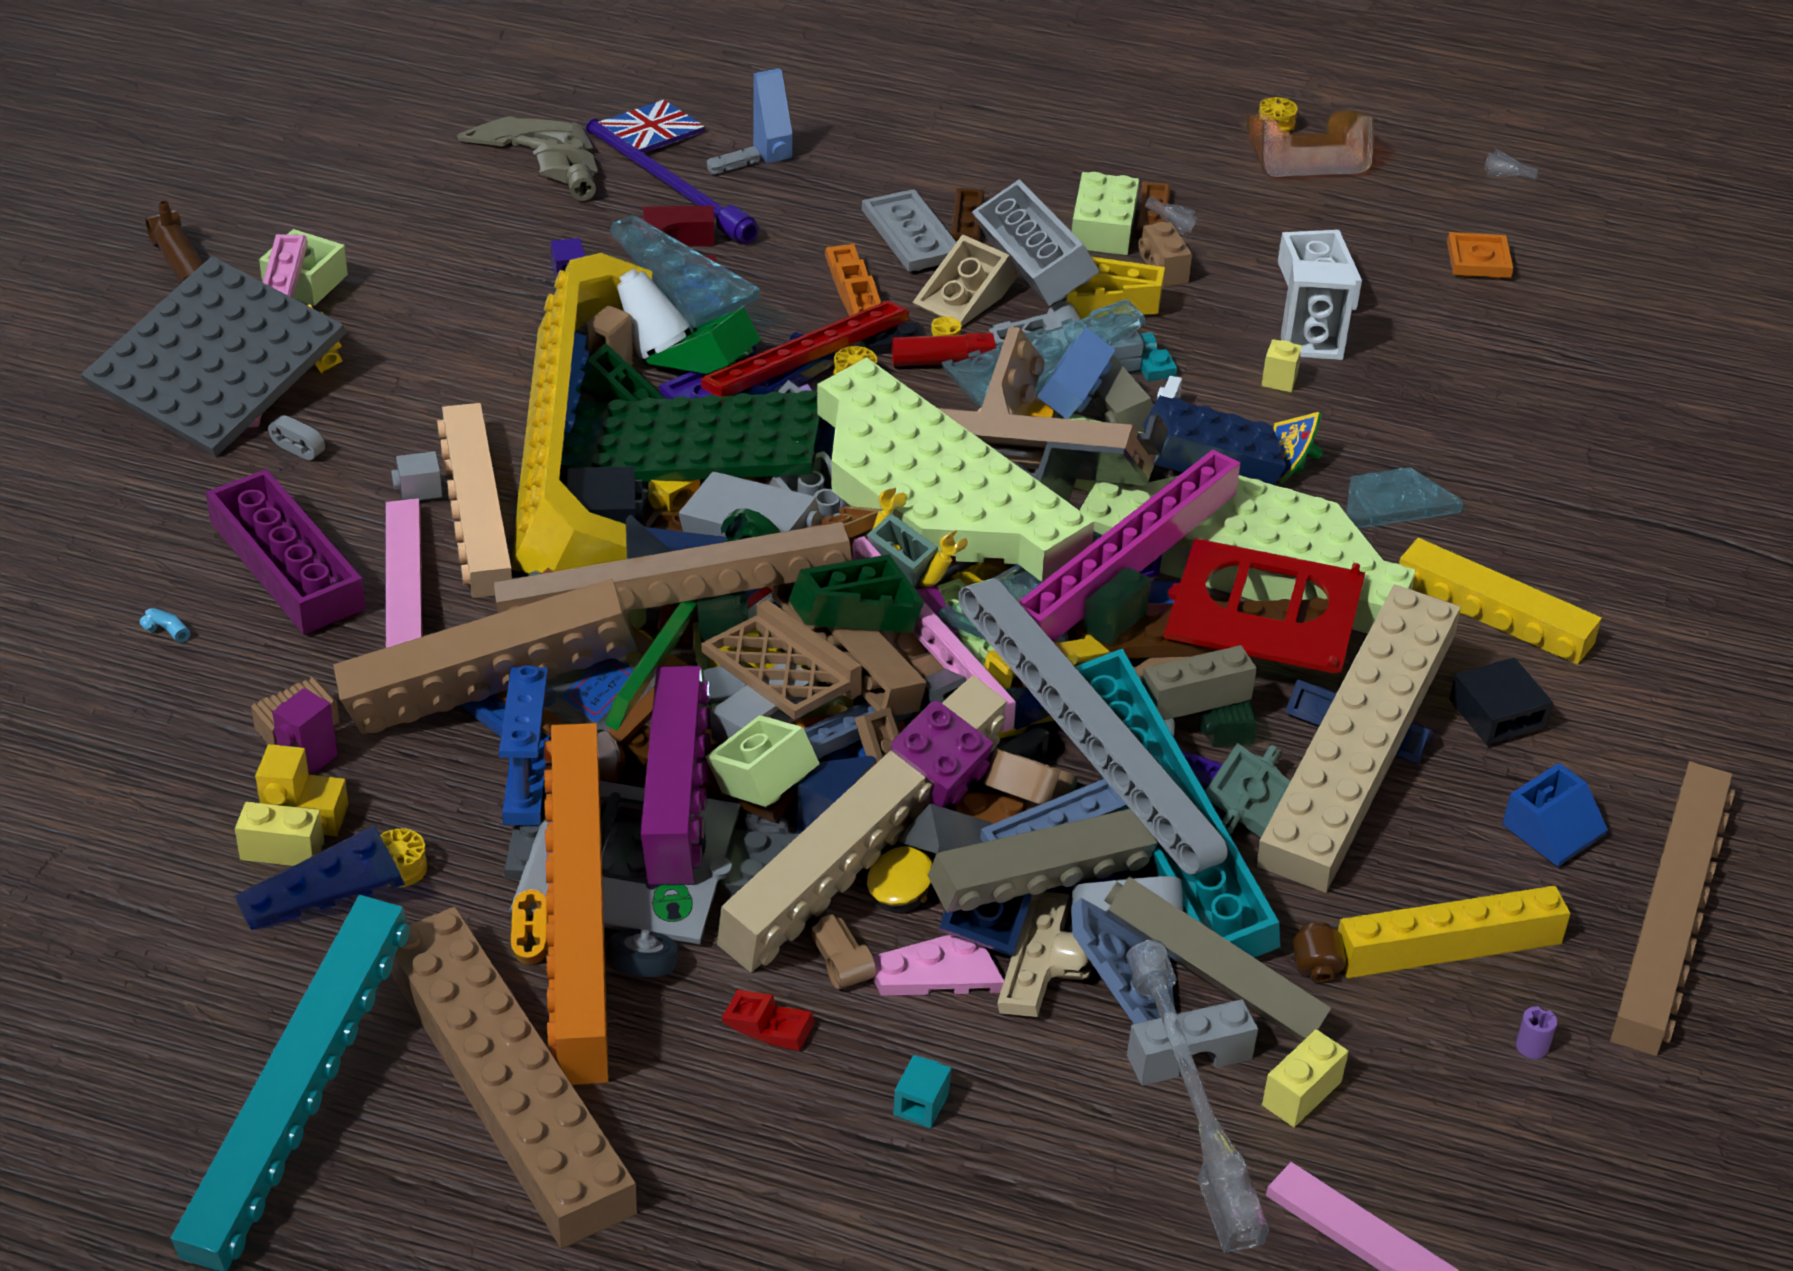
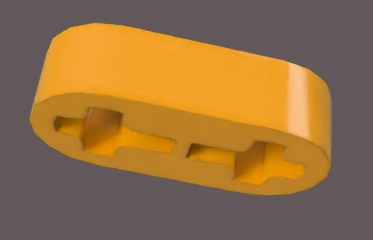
[511,889,548,965]

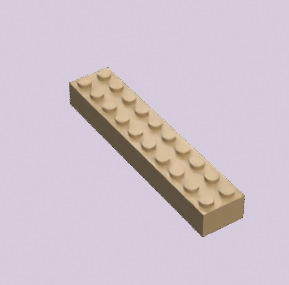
[1257,584,1461,893]
[717,675,1007,973]

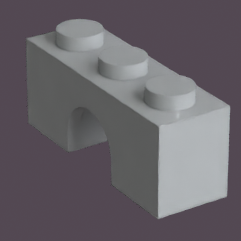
[1127,999,1258,1086]

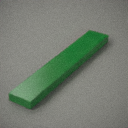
[605,600,697,731]

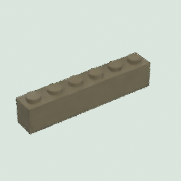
[928,809,1157,913]

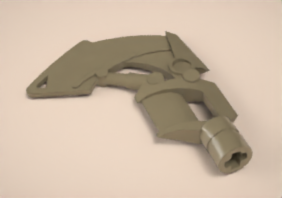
[457,116,598,201]

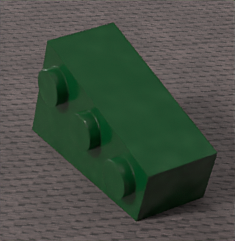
[789,554,925,633]

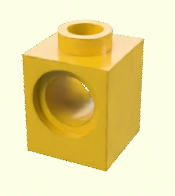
[648,479,700,512]

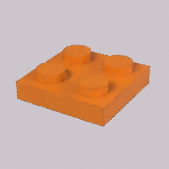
[1447,232,1513,278]

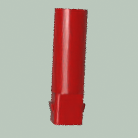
[892,333,995,367]

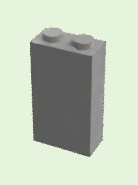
[678,472,822,537]

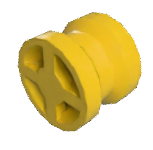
[931,316,961,336]

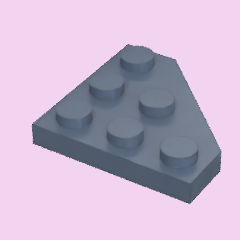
[1071,898,1175,1024]

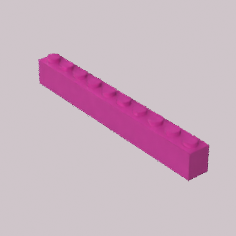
[1018,450,1240,642]

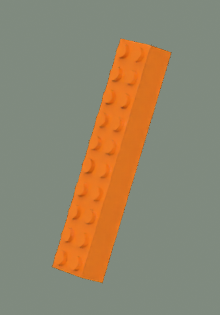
[544,723,609,1085]

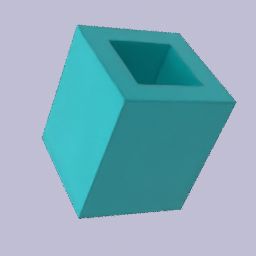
[893,1055,951,1129]

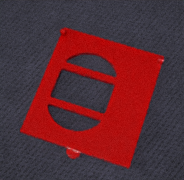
[1163,538,1366,673]

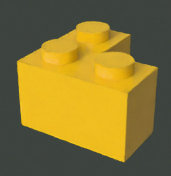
[255,744,349,837]

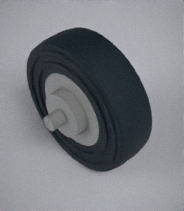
[607,929,678,977]

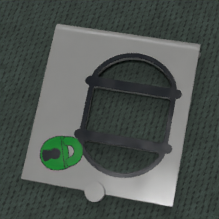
[509,781,741,944]

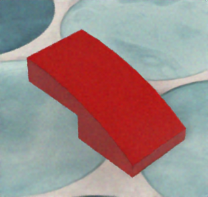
[722,990,815,1051]

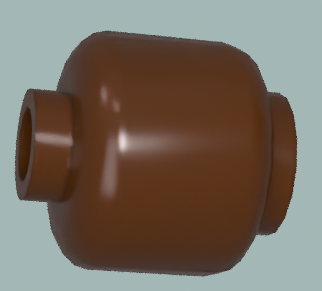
[1293,922,1346,983]

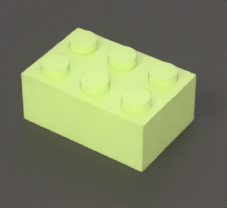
[1072,172,1139,255]

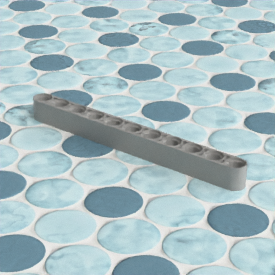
[958,578,1227,875]

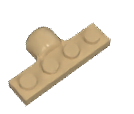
[997,892,1093,1017]

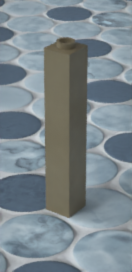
[1104,877,1331,1043]

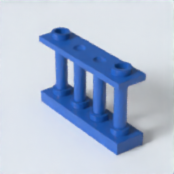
[499,665,551,825]

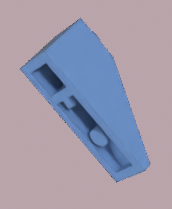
[753,68,793,164]

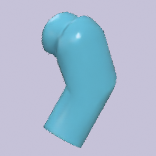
[140,608,191,643]

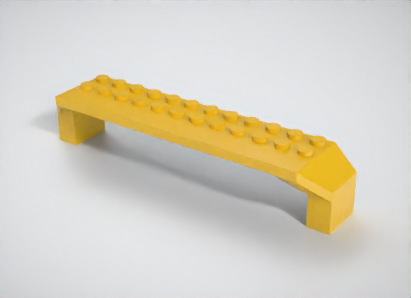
[510,253,653,575]

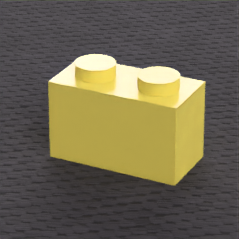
[235,802,324,868]
[1262,1029,1349,1128]

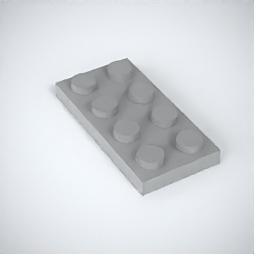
[862,189,956,272]

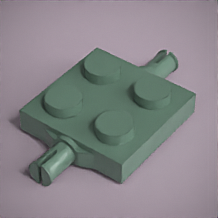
[1204,743,1291,837]

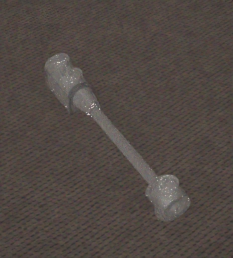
[1126,940,1269,1253]

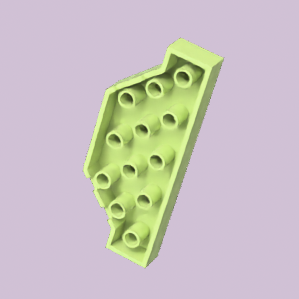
[817,358,1094,582]
[1079,475,1416,634]

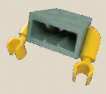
[867,488,968,590]

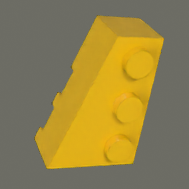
[1066,257,1165,319]

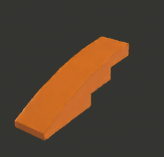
[825,244,881,316]

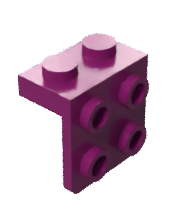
[891,701,994,808]

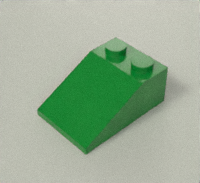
[645,307,761,374]

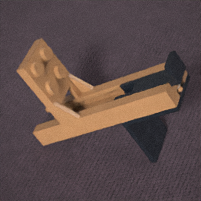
[938,327,1168,503]

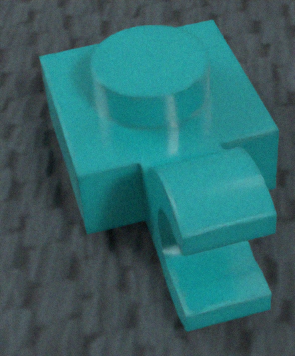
[1140,332,1177,382]

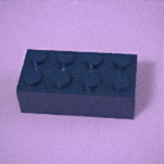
[1143,395,1286,485]

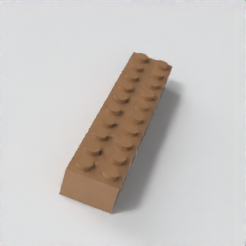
[390,906,637,1249]

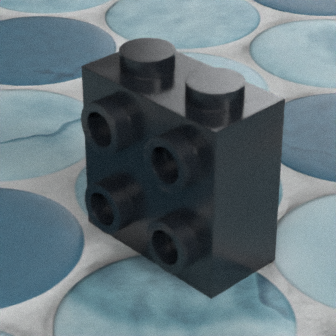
[567,466,643,524]
[1449,657,1553,745]

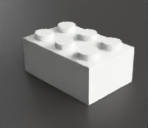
[1278,230,1362,310]
[1281,260,1356,360]

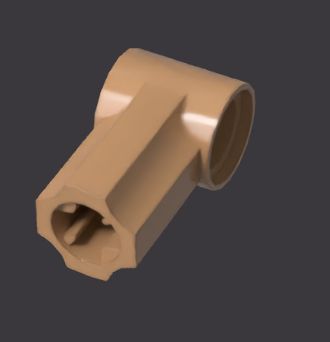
[812,914,876,990]

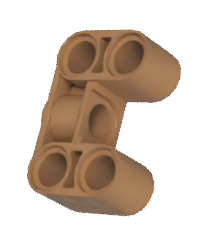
[983,748,1079,804]

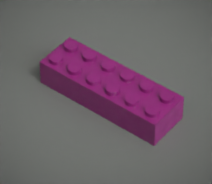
[206,469,366,635]
[641,666,712,885]

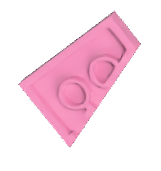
[872,934,1004,996]

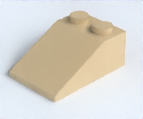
[912,234,1018,327]

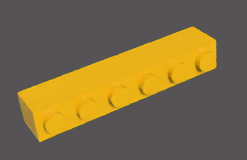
[1399,538,1602,665]
[1338,886,1571,978]

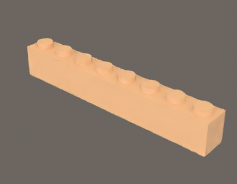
[437,403,512,598]

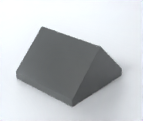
[898,804,992,853]

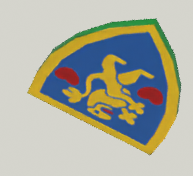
[1273,412,1323,484]

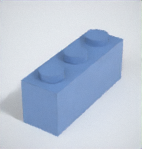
[1037,327,1115,419]

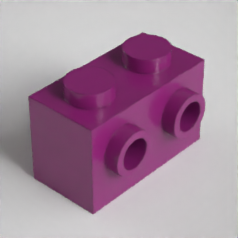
[272,688,338,775]

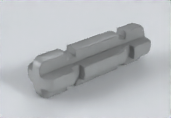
[707,146,760,175]

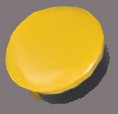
[867,846,934,913]

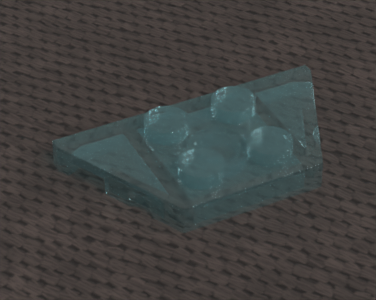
[1346,467,1463,529]

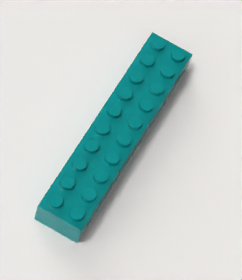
[1075,649,1280,958]

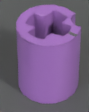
[1516,1006,1557,1059]

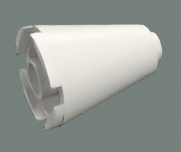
[617,269,693,359]

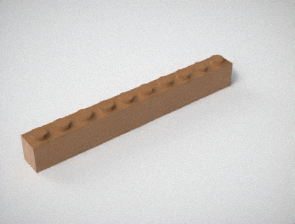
[494,522,852,613]
[1610,761,1735,1056]

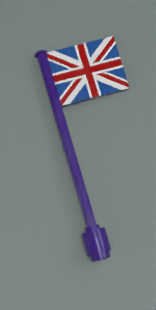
[586,100,759,244]

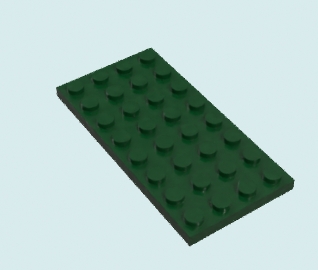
[559,390,823,485]

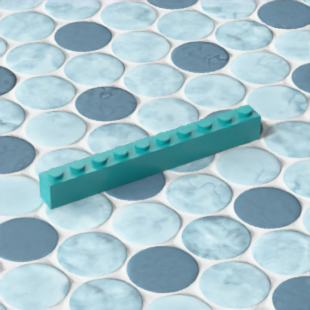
[171,895,410,1271]

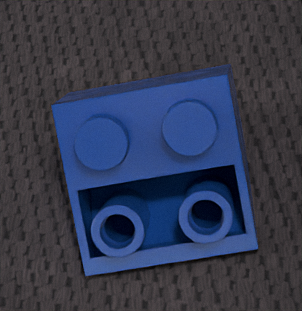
[1502,763,1608,867]

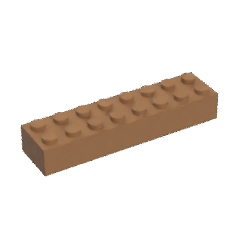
[333,578,638,735]

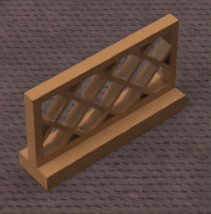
[701,599,862,720]

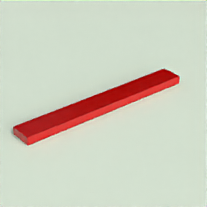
[701,300,909,397]

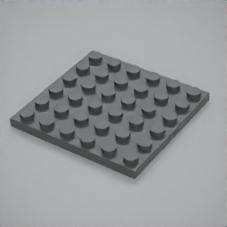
[81,256,347,457]

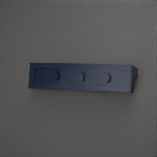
[1285,679,1437,764]

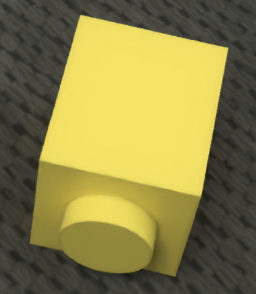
[1261,339,1302,392]

